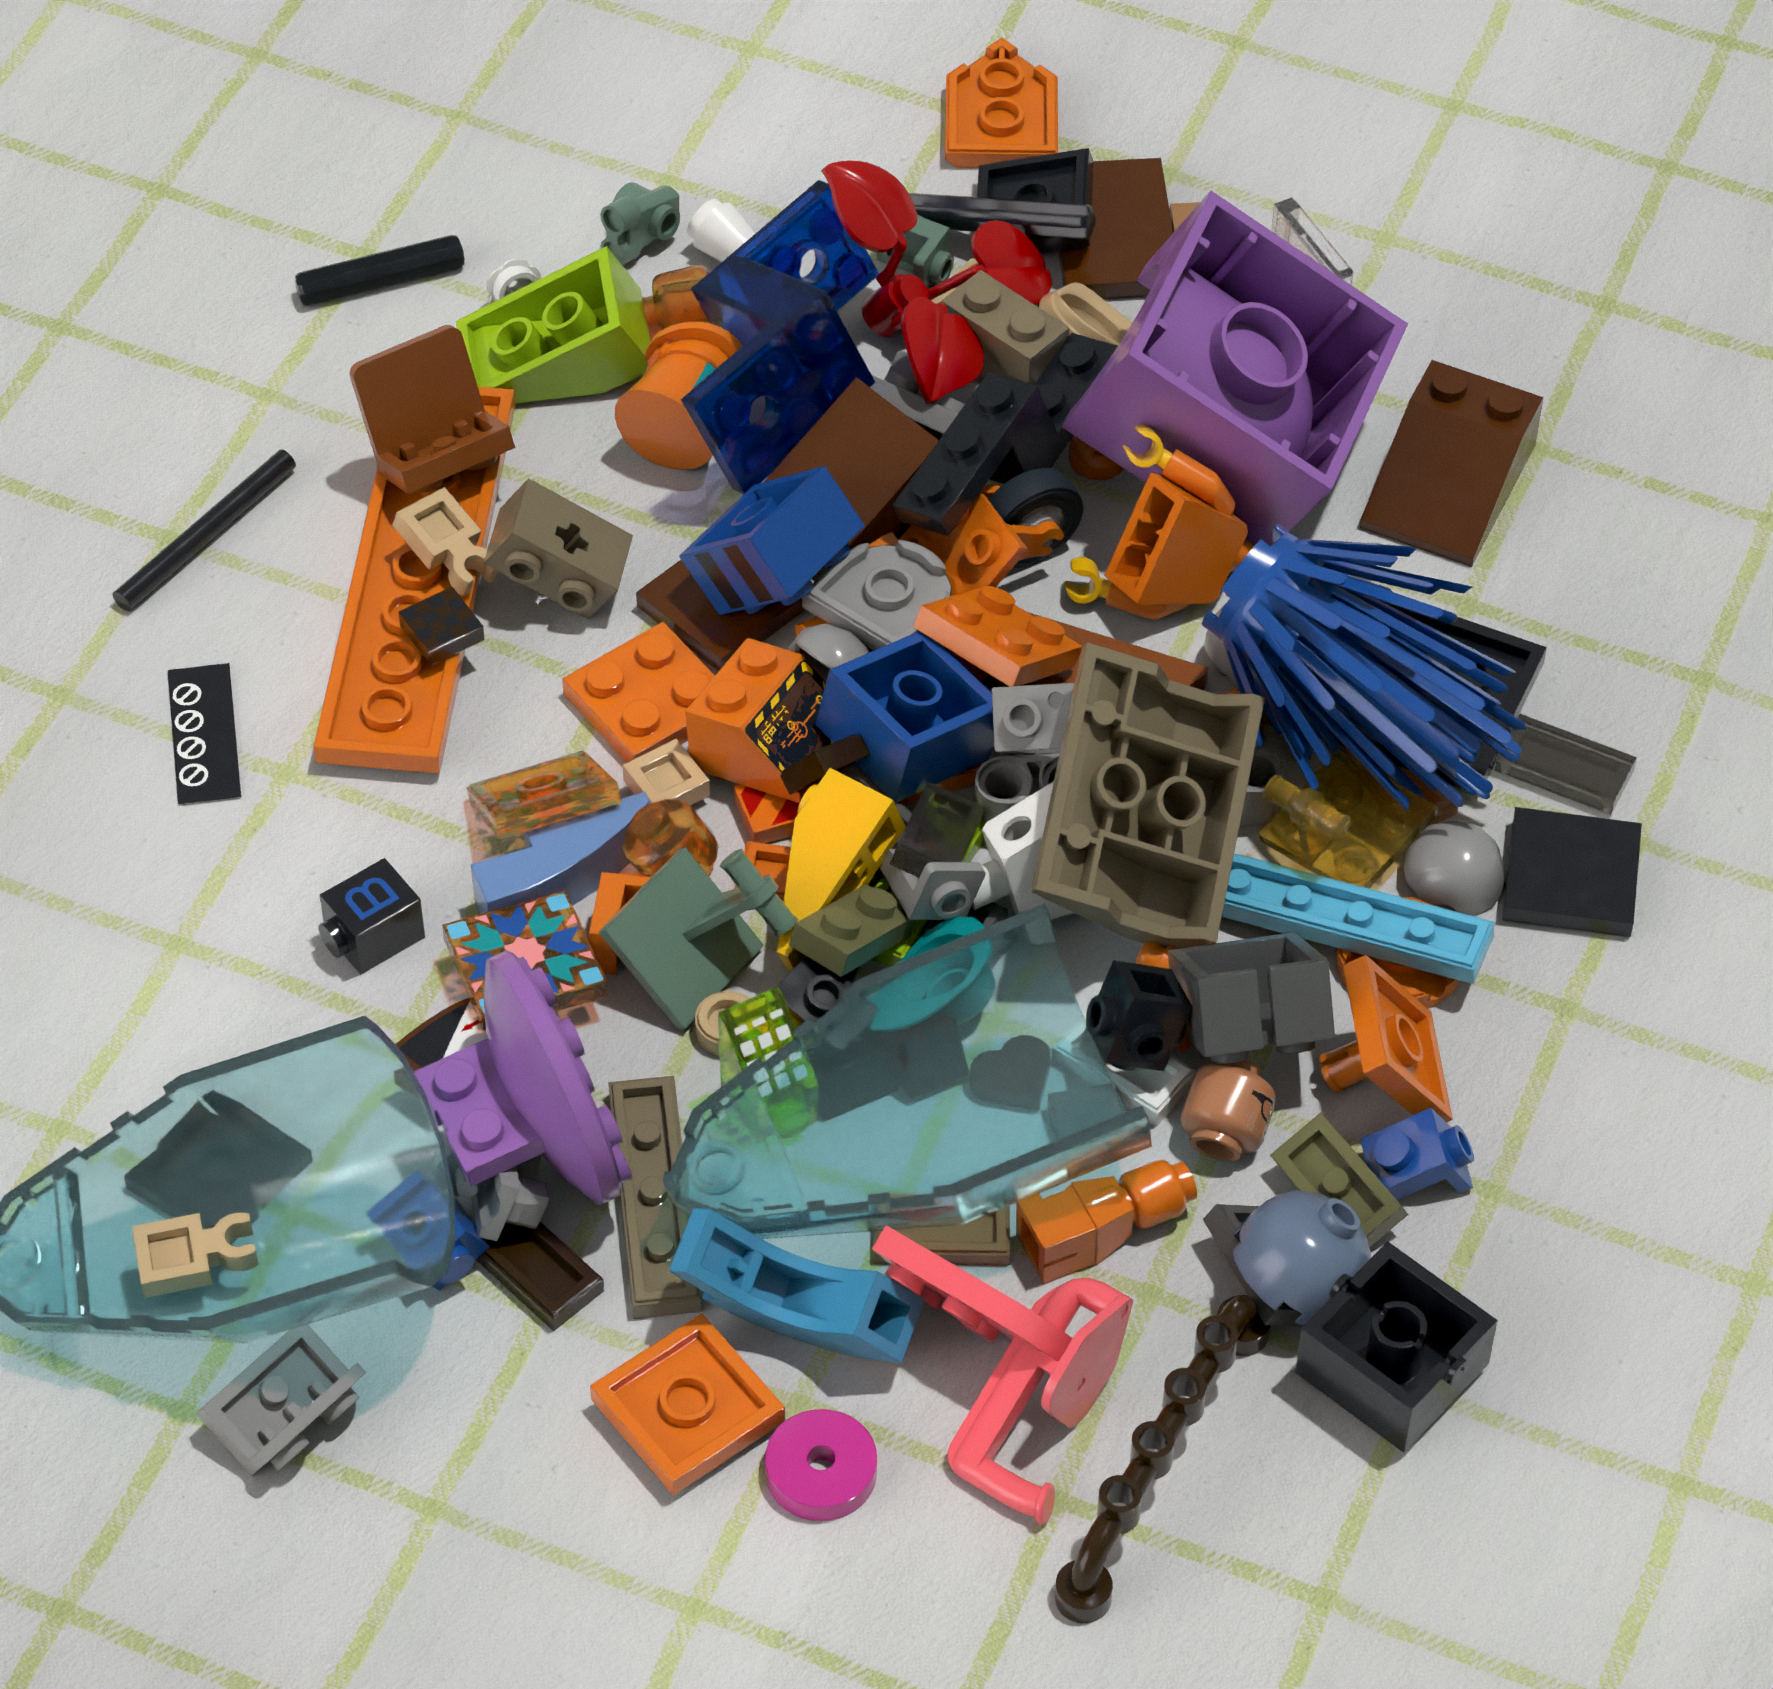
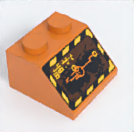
[685,638,833,803]

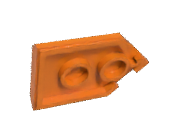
[945,38,1058,168]

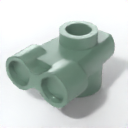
[600,182,680,266]

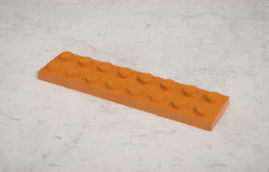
[314,387,516,773]

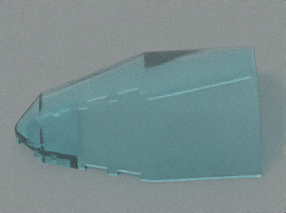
[663,903,1152,1239]
[0,1016,456,1344]

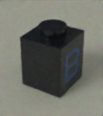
[318,858,425,975]

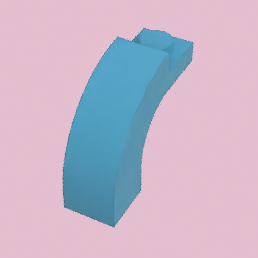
[669,1208,925,1363]

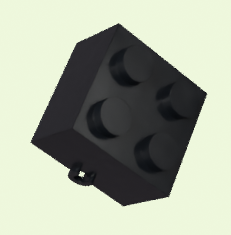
[1295,1241,1498,1453]

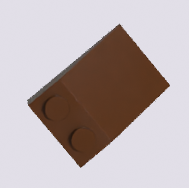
[1360,360,1544,567]

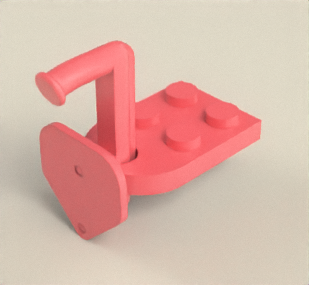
[872,1225,1133,1524]

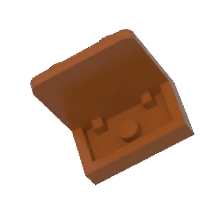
[349,325,515,494]

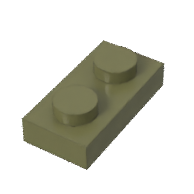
[789,884,916,976]
[1270,1112,1409,1247]

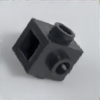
[1085,960,1193,1071]

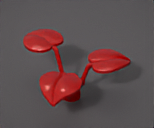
[821,160,1052,404]

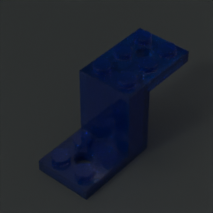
[680,180,879,495]

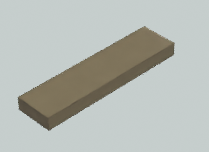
[608,1076,702,1319]

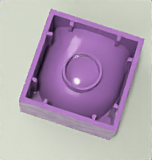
[1062,191,1408,547]

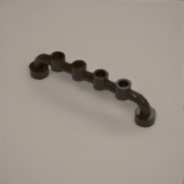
[1055,1295,1271,1623]

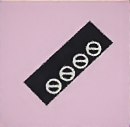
[168,663,241,805]

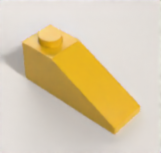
[777,768,906,973]

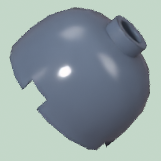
[1233,1190,1372,1326]

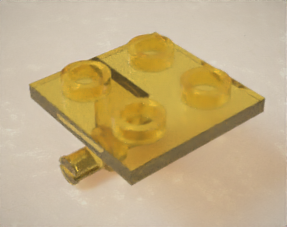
[1258,749,1438,889]

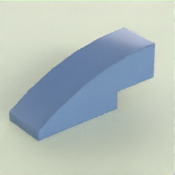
[471,792,652,938]

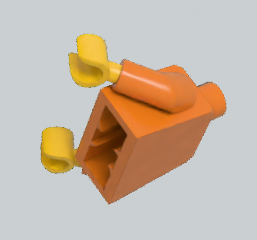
[1065,424,1253,620]

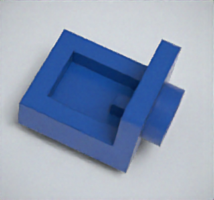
[1360,1108,1474,1200]

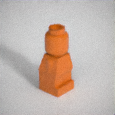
[1016,1160,1197,1284]

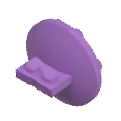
[413,950,632,1205]

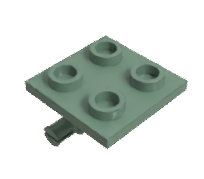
[599,847,798,1031]

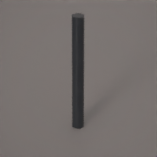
[112,449,296,611]

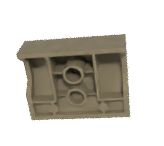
[1031,642,1265,948]

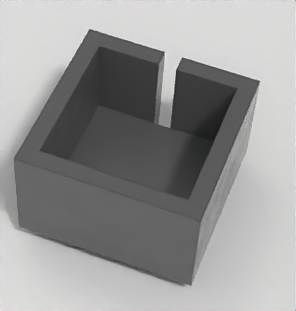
[1168,932,1335,1063]

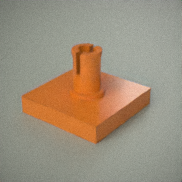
[1319,955,1453,1123]

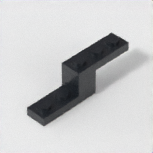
[892,333,1118,536]

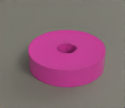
[765,1409,877,1521]

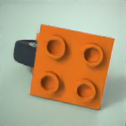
[899,468,1083,596]

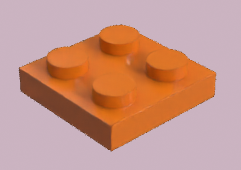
[913,586,1082,687]
[562,622,715,762]
[590,1313,785,1496]

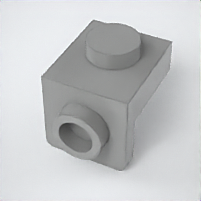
[880,849,986,920]

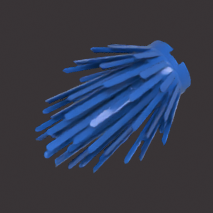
[1202,524,1526,812]

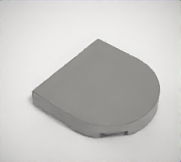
[802,540,951,651]

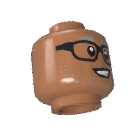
[1180,1060,1276,1162]

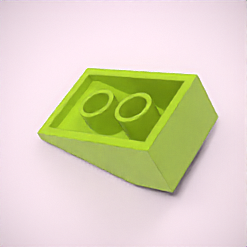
[456,246,650,403]

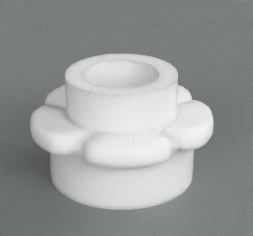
[486,258,541,303]

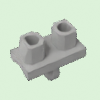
[434,1146,549,1241]

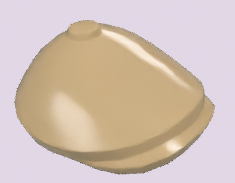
[1039,282,1132,345]

